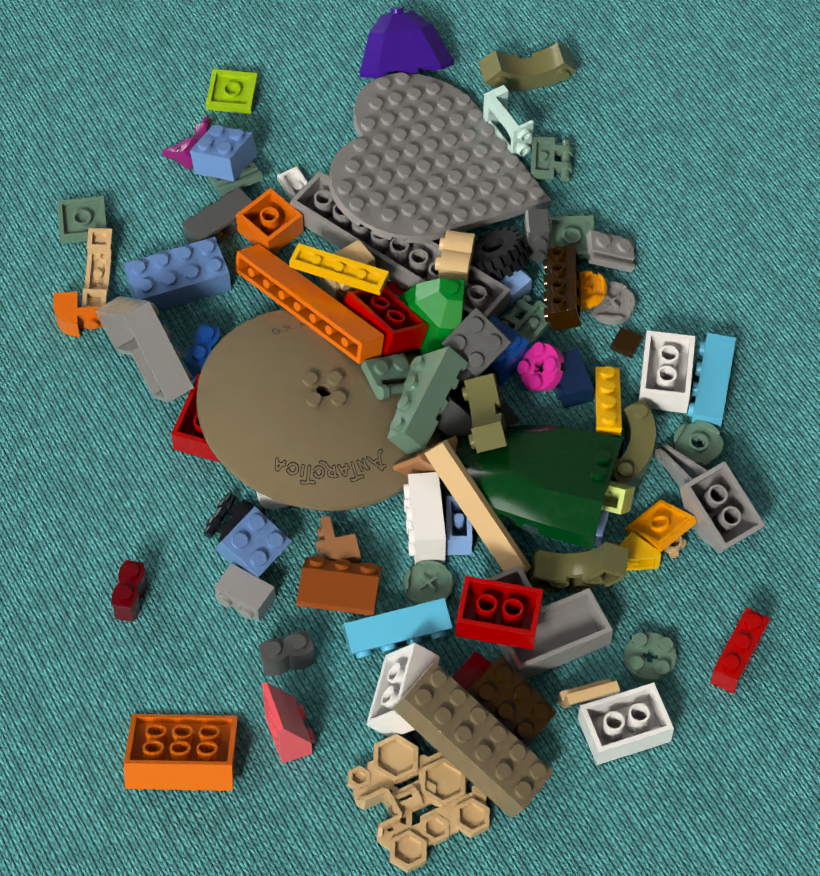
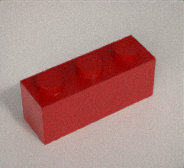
[710,607,770,694]

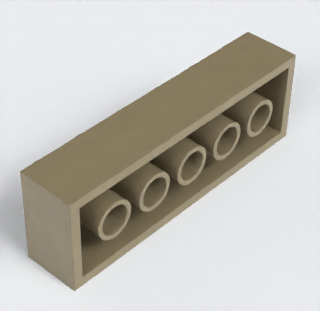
[392,662,553,818]

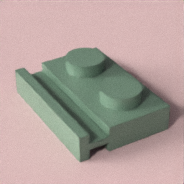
[207,161,264,197]

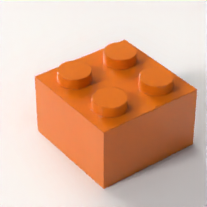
[236,188,304,254]

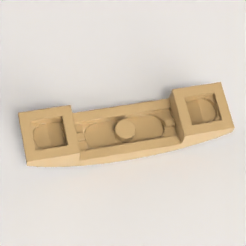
[81,228,113,307]

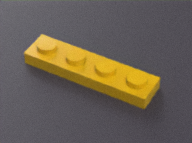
[289,243,389,296]
[595,366,622,436]

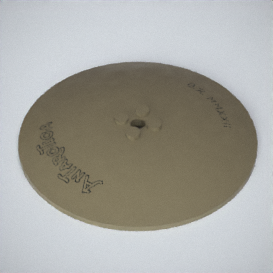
[196,309,441,511]

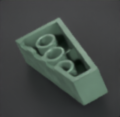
[387,346,468,455]

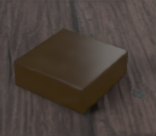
[610,327,643,359]

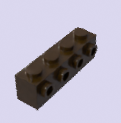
[543,244,581,331]

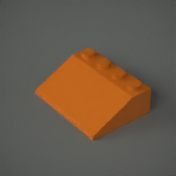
[124,714,238,791]

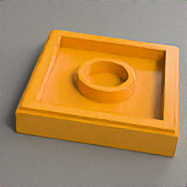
[625,499,697,552]

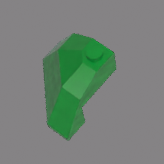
[398,278,465,355]

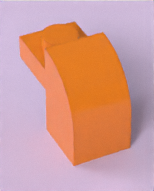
[53,292,104,337]

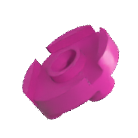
[517,342,564,392]

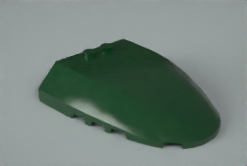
[439,425,625,549]

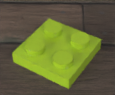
[206,69,258,114]

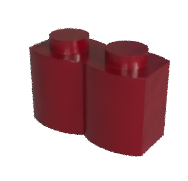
[111,560,147,622]

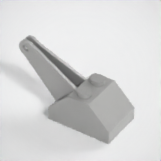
[654,444,765,553]

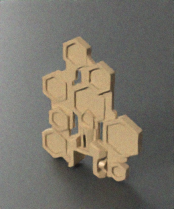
[347,734,490,873]

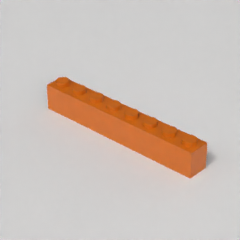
[235,244,384,364]

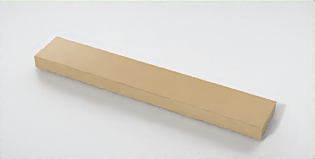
[424,440,531,572]

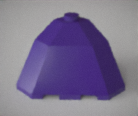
[360,7,454,78]

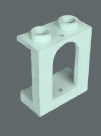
[483,85,534,157]

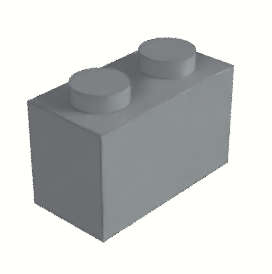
[214,563,276,622]

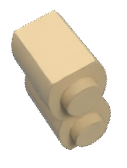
[435,230,475,282]

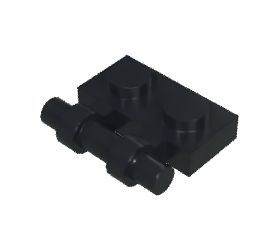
[203,493,265,543]

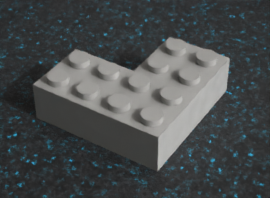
[95,296,194,402]
[487,565,613,680]

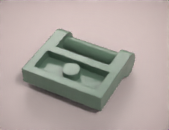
[361,353,411,400]

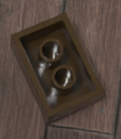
[465,656,557,747]

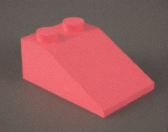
[262,682,315,764]

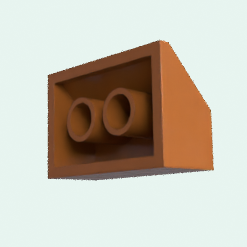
[296,556,382,616]

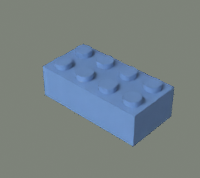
[124,237,231,311]

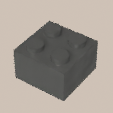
[442,308,514,377]

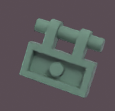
[530,136,573,182]
[500,294,551,348]

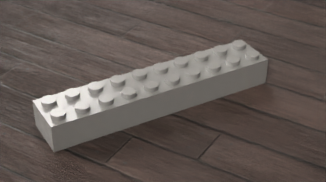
[290,171,511,321]

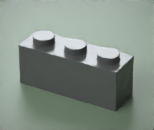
[182,187,252,244]

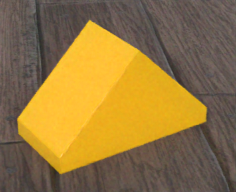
[620,532,661,571]

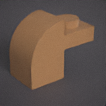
[315,516,361,564]

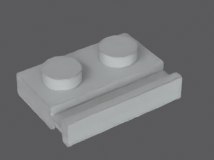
[587,230,636,273]

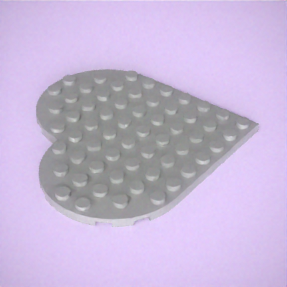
[329,72,551,243]

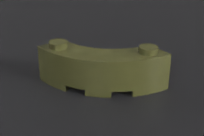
[478,42,577,91]
[462,373,508,453]
[611,399,656,489]
[527,542,629,593]

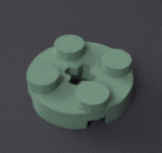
[673,420,724,469]
[624,632,677,684]

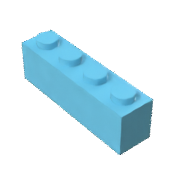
[688,333,736,432]
[342,598,453,659]

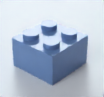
[190,125,257,182]
[214,506,292,577]

